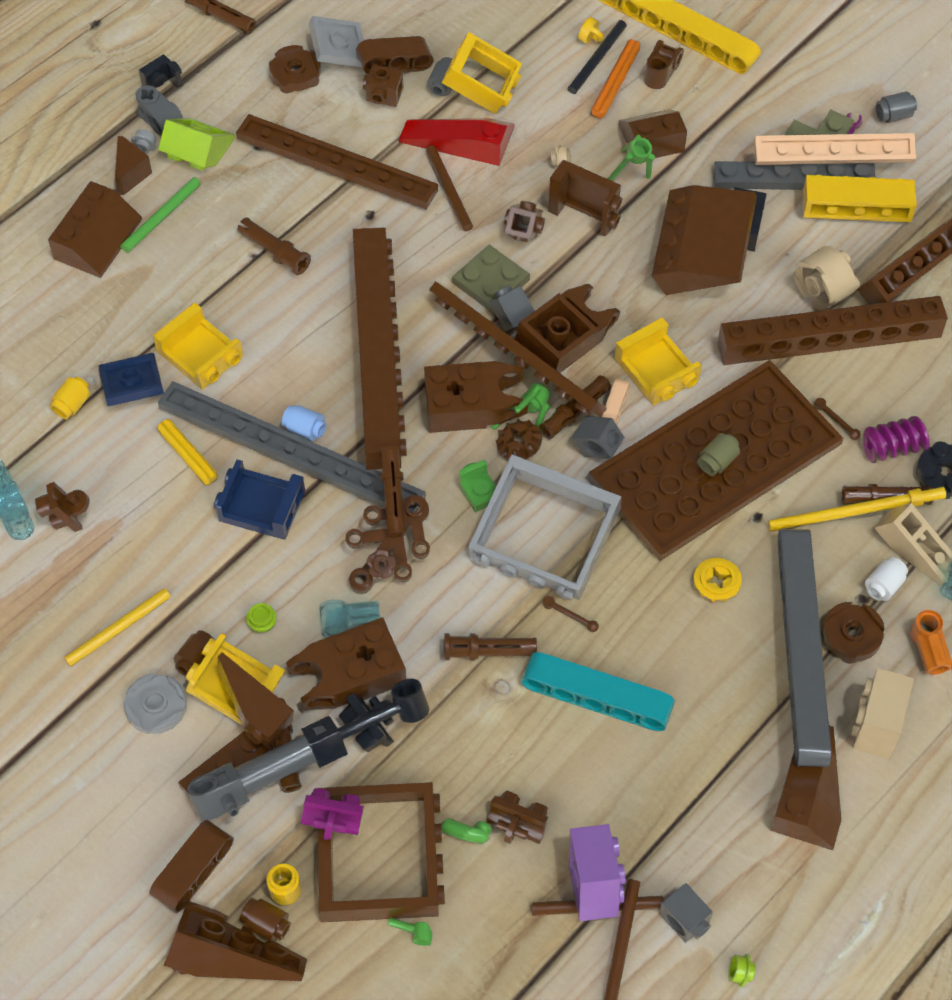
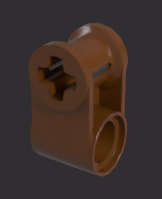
[644,40,684,89]

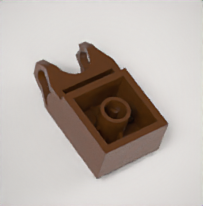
[515,283,620,373]
[424,361,528,433]
[286,617,406,710]

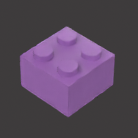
[569,824,625,921]

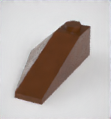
[771,725,842,850]
[164,900,307,981]

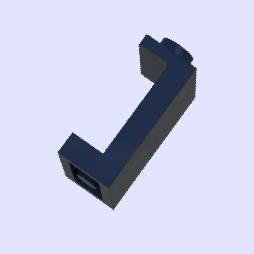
[214,459,305,540]

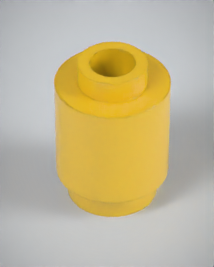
[49,376,91,420]
[266,864,302,906]

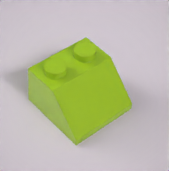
[158,118,235,170]

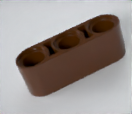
[356,36,434,74]
[150,820,234,913]

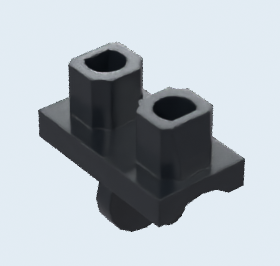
[339,693,394,752]

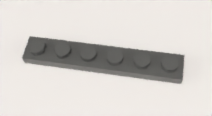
[714,161,876,190]

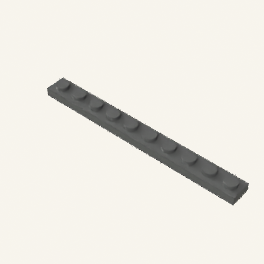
[158,381,426,513]

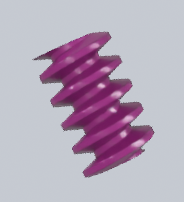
[863,416,930,463]

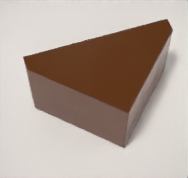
[115,136,152,195]

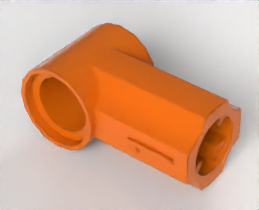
[910,610,952,676]

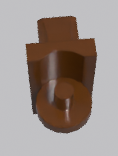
[35,482,90,532]
[487,790,548,844]

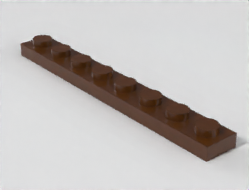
[236,114,438,210]
[429,281,607,417]

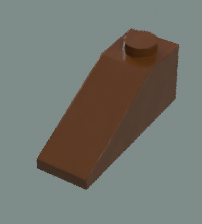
[217,652,294,748]

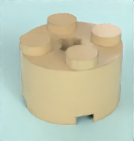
[794,246,860,311]

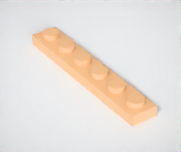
[754,133,916,165]

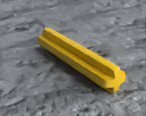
[157,419,218,485]

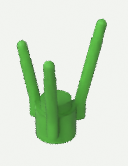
[608,135,655,181]
[491,383,551,430]

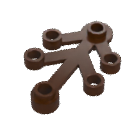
[345,495,430,594]

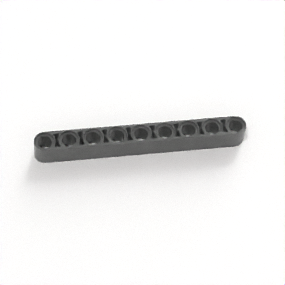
[778,529,831,767]

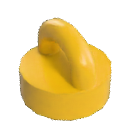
[578,17,604,44]

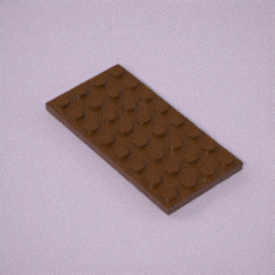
[588,360,844,561]

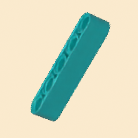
[521,652,675,731]

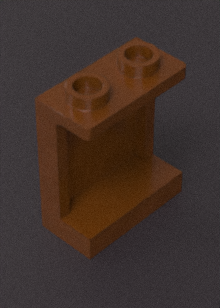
[548,159,623,237]

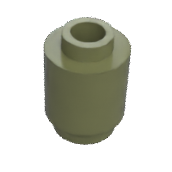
[697,433,740,476]

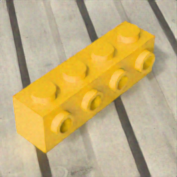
[803,175,917,222]

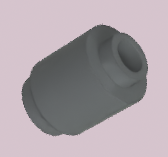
[427,57,452,96]
[875,91,917,123]

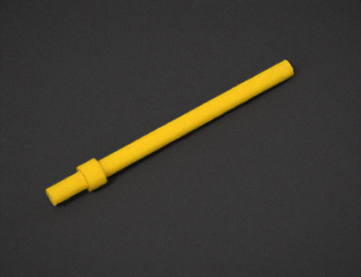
[768,487,946,531]

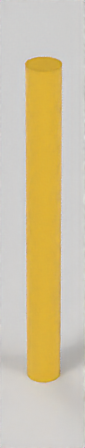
[64,588,171,667]

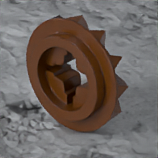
[496,418,542,460]

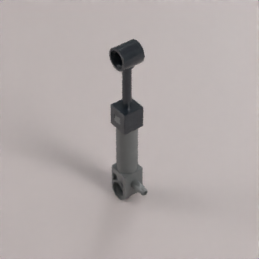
[187,678,430,820]

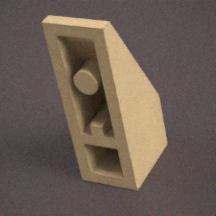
[874,503,952,590]

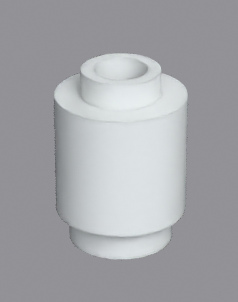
[865,557,908,601]

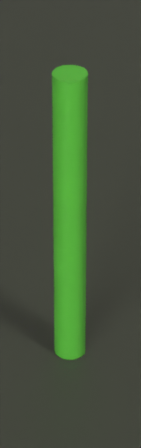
[120,177,201,253]

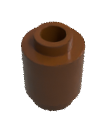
[173,630,215,676]
[239,898,291,943]

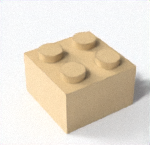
[850,668,915,759]

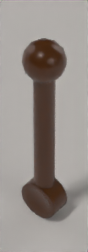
[814,398,861,440]
[543,596,599,632]

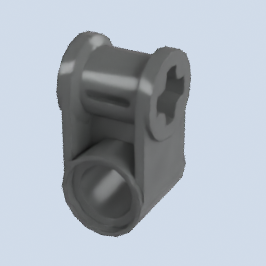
[135,85,183,135]

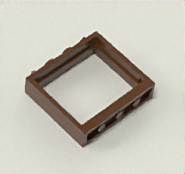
[318,782,445,923]

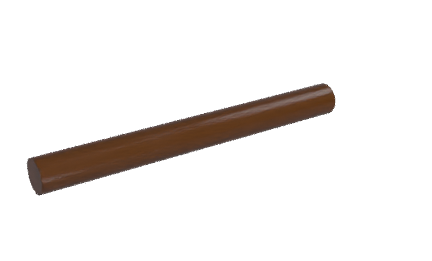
[426,145,473,231]
[604,879,641,1000]
[532,896,663,916]

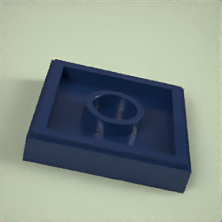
[98,353,164,406]

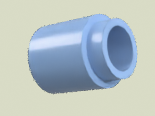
[281,405,327,441]

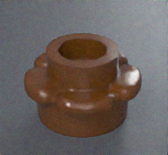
[366,549,396,579]

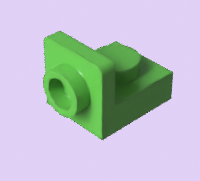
[459,460,496,513]

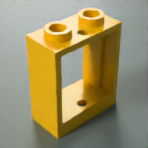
[441,32,523,114]

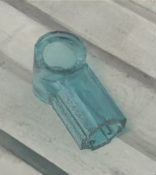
[319,600,380,638]

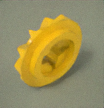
[694,558,742,603]

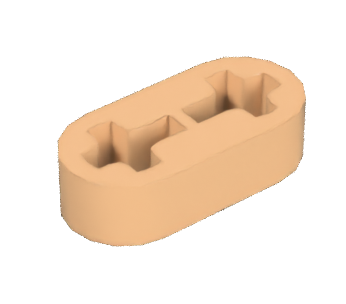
[602,379,630,425]

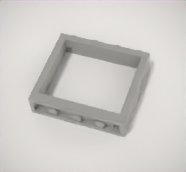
[468,454,621,600]

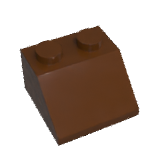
[619,109,687,158]

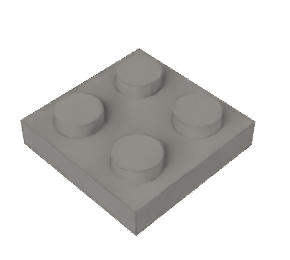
[309,16,364,67]

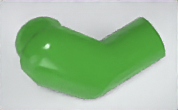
[442,818,492,844]

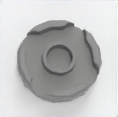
[124,674,187,734]

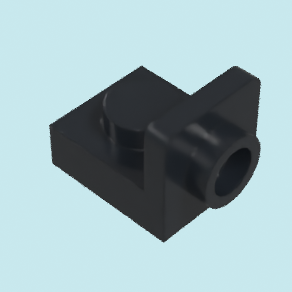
[139,54,182,88]

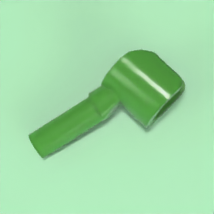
[388,917,432,946]

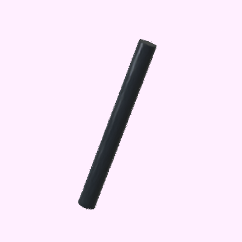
[568,20,627,94]

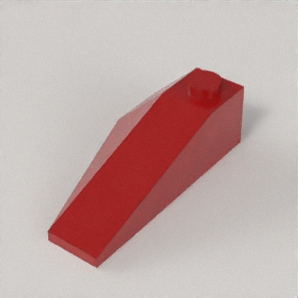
[399,118,515,166]

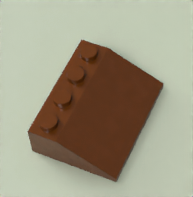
[651,185,757,295]

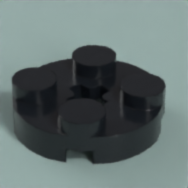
[916,441,952,499]

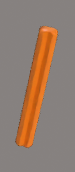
[591,39,640,119]

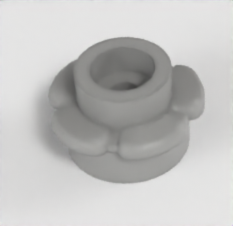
[131,129,157,153]

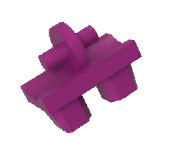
[301,788,364,840]

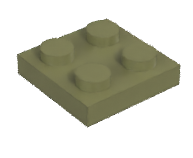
[452,244,530,313]

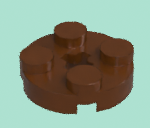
[269,45,321,93]
[821,602,885,664]

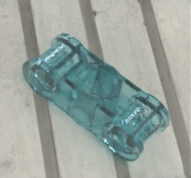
[0,460,34,540]

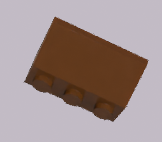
[48,181,142,278]

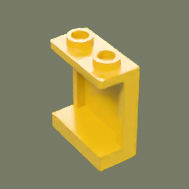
[153,302,243,390]
[615,317,702,406]
[185,632,285,726]

